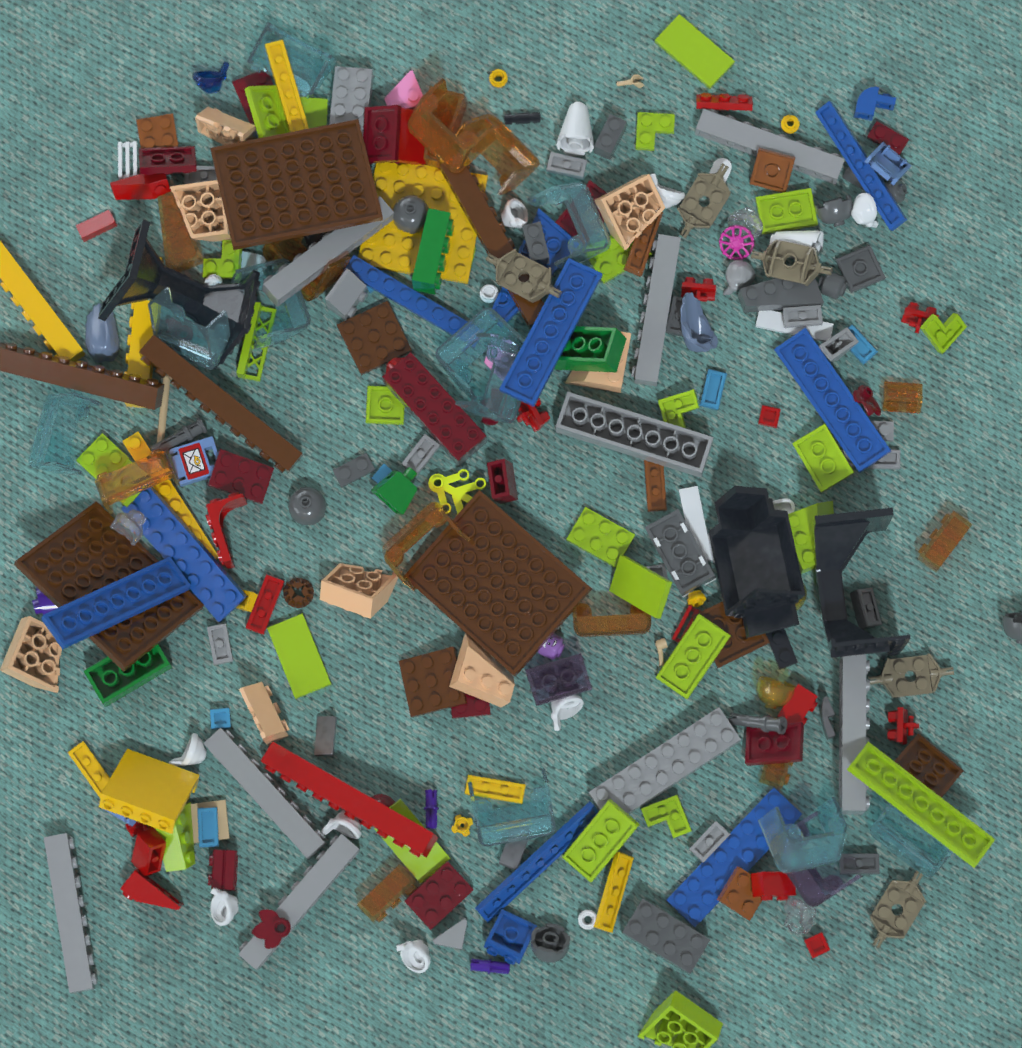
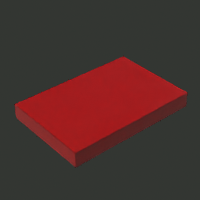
[398,108,427,165]

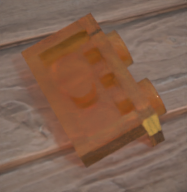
[882,381,923,413]
[759,762,793,789]

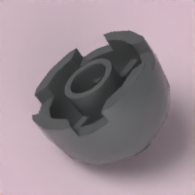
[393,195,429,234]
[814,195,853,227]
[288,487,326,526]
[1003,612,1022,644]
[531,923,570,963]

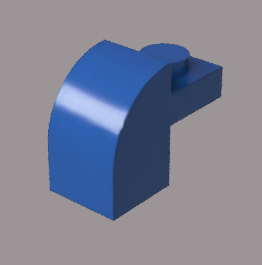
[854,87,896,121]

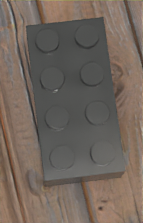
[622,898,710,975]

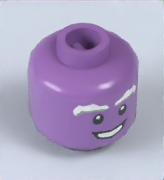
[538,633,566,660]

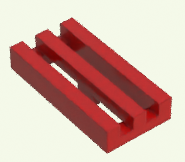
[672,605,701,643]

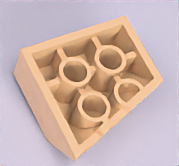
[195,107,257,145]
[594,174,665,250]
[170,180,231,242]
[565,331,631,393]
[320,563,399,619]
[0,616,62,693]
[449,633,515,707]
[239,682,290,746]

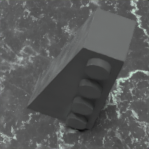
[738,278,824,313]

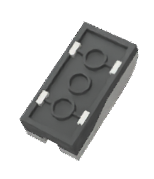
[645,509,716,597]

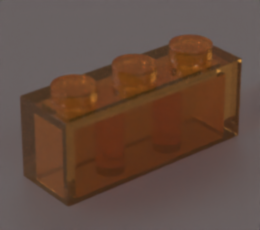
[918,511,972,572]
[357,864,417,923]

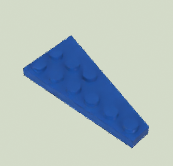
[490,208,580,327]

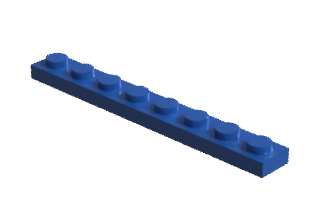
[815,101,907,231]
[344,255,484,348]
[475,801,599,923]

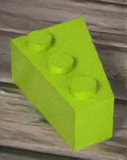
[155,802,195,872]

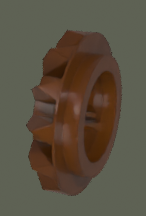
[283,577,314,608]

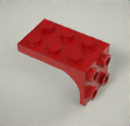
[205,492,247,569]

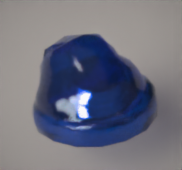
[192,62,229,94]

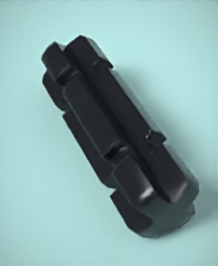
[504,112,541,125]

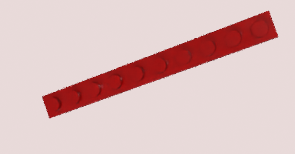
[261,741,438,858]

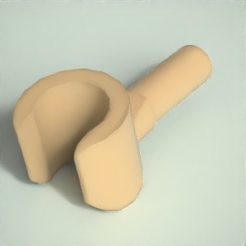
[617,74,644,88]
[655,638,668,666]

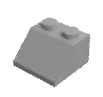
[325,268,368,320]

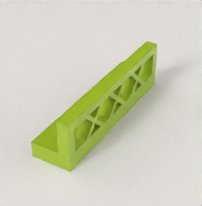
[236,302,277,382]

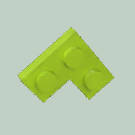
[635,112,675,151]
[202,240,242,279]
[920,313,967,354]
[658,389,700,429]
[641,795,691,839]

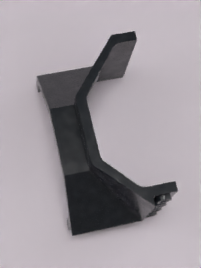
[98,219,260,370]
[813,507,911,660]

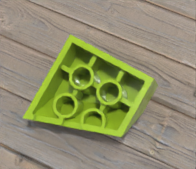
[788,501,834,574]
[637,990,723,1048]

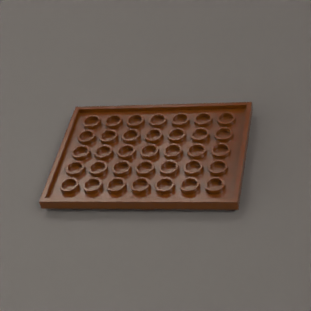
[210,119,383,250]
[403,490,592,677]
[14,501,204,671]

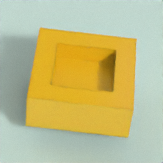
[236,590,258,612]

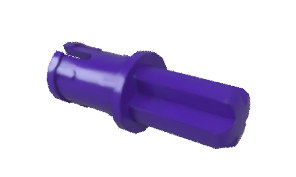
[423,789,439,829]
[470,958,510,974]

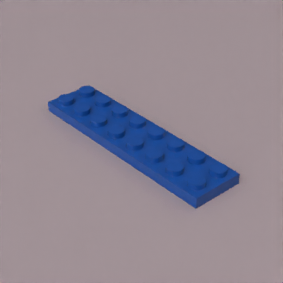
[499,258,603,407]
[774,328,892,473]
[121,483,247,622]
[41,557,191,650]
[666,787,802,928]

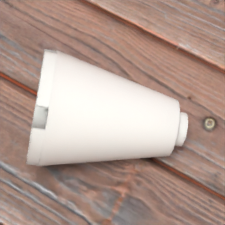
[556,102,594,156]
[770,230,824,260]

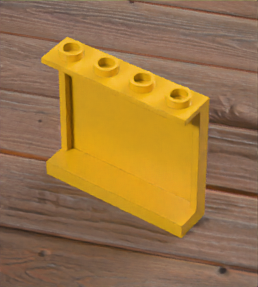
[99,749,200,834]

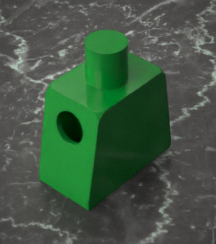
[371,467,418,515]

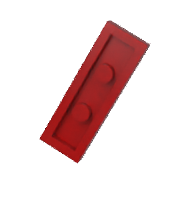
[696,93,753,111]
[245,574,285,635]

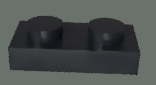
[766,629,798,670]

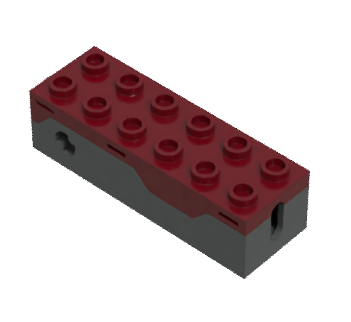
[382,352,487,467]

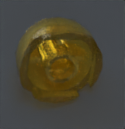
[756,676,796,710]

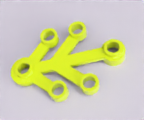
[428,469,486,515]

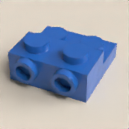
[484,909,537,965]

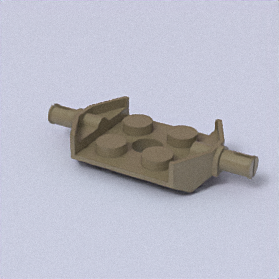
[677,163,731,239]
[751,240,833,286]
[486,249,562,303]
[868,653,954,698]
[869,870,926,949]

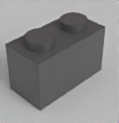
[594,114,627,161]
[522,221,550,265]

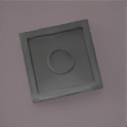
[835,245,886,294]

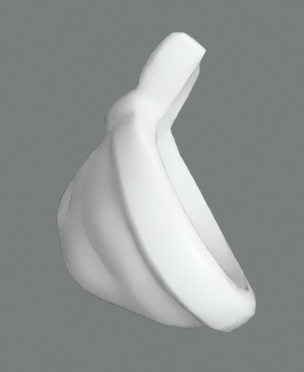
[650,173,685,209]
[851,193,879,228]
[501,198,529,228]
[551,692,584,731]
[169,733,207,767]
[321,810,362,839]
[210,888,239,926]
[396,939,431,973]

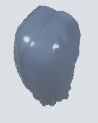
[680,293,718,353]
[85,303,120,363]

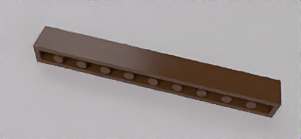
[440,155,544,330]
[139,334,303,473]
[0,343,165,410]

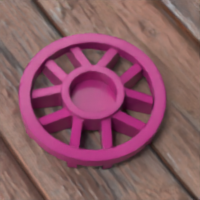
[719,225,755,260]

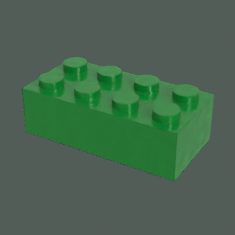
[412,208,454,295]
[554,326,627,373]
[83,644,173,707]

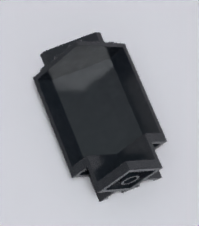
[709,486,806,638]

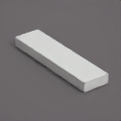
[755,310,834,342]
[679,486,713,562]

